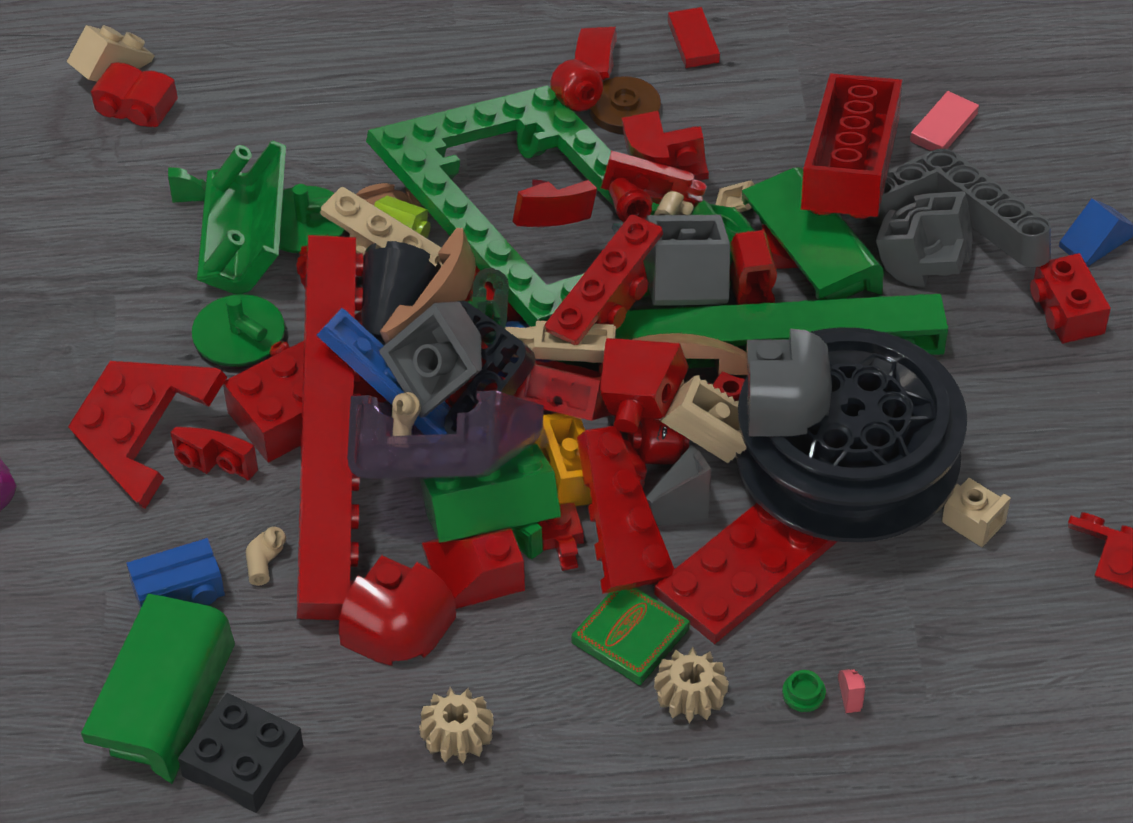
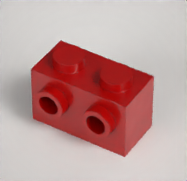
[1030,253,1111,344]

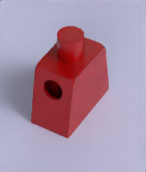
[600,338,689,433]

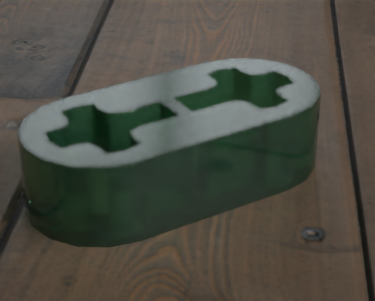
[470,268,509,344]

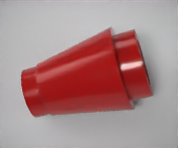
[609,178,652,222]

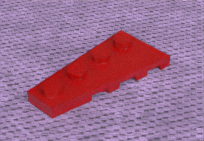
[577,426,674,594]

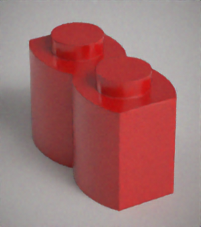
[91,62,178,127]
[729,230,777,305]

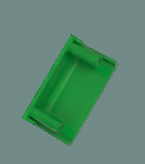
[197,140,286,294]
[742,167,884,300]
[81,593,235,784]

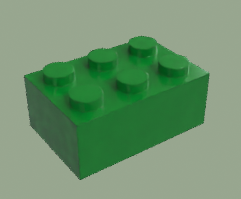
[418,442,561,543]

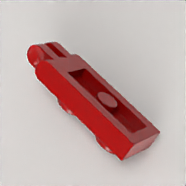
[601,150,707,208]

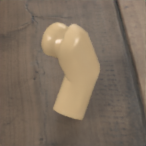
[654,191,694,215]
[390,392,421,448]
[246,526,286,586]

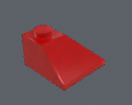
[422,528,525,609]

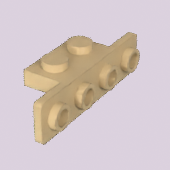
[320,187,443,267]

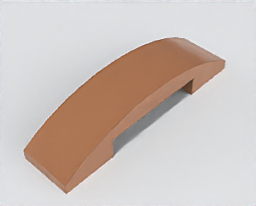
[380,228,476,344]
[597,333,748,375]

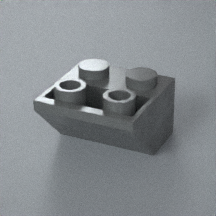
[643,215,730,305]

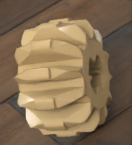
[654,647,728,724]
[419,687,494,763]

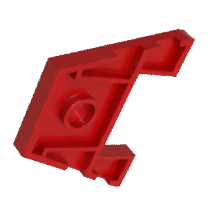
[68,361,227,509]

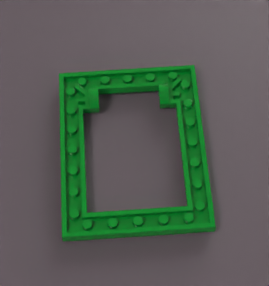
[366,85,659,327]

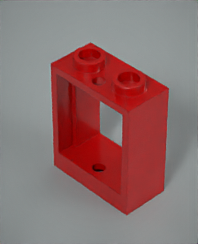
[514,359,612,421]

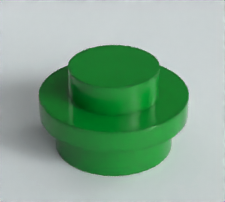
[782,670,826,712]

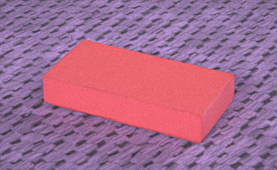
[910,91,979,151]

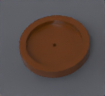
[589,76,661,134]

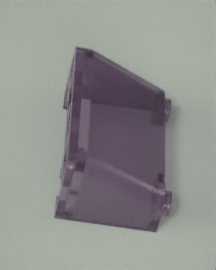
[347,391,544,480]

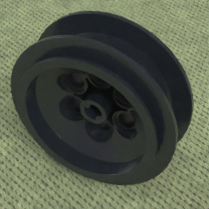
[736,327,967,542]

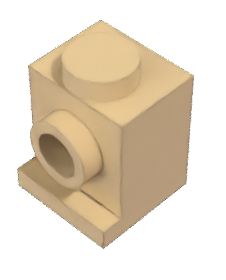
[942,478,1011,547]

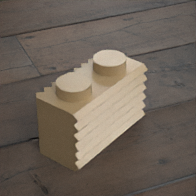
[661,375,747,463]

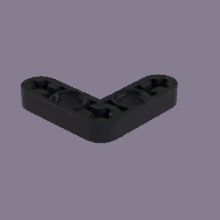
[444,301,535,445]

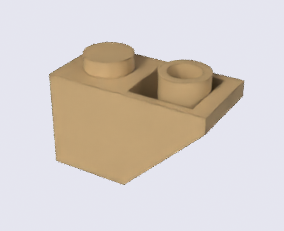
[67,25,155,82]

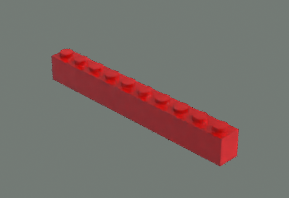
[296,235,363,620]

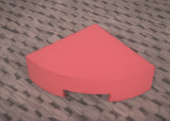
[838,669,865,713]

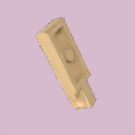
[505,321,616,363]

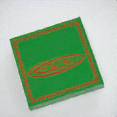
[571,588,690,686]

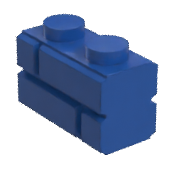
[126,538,225,609]

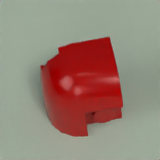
[622,111,709,181]
[339,555,456,666]

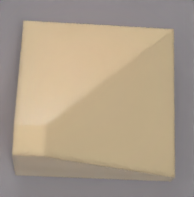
[716,180,754,212]

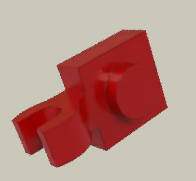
[536,502,584,571]

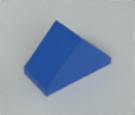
[1059,198,1133,267]

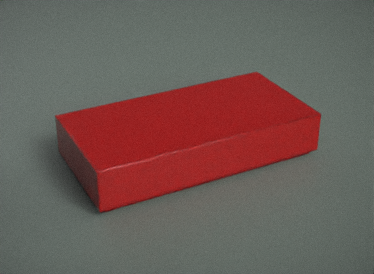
[668,7,720,68]

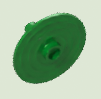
[279,184,346,253]
[192,294,285,367]

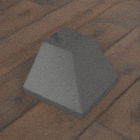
[378,301,482,418]

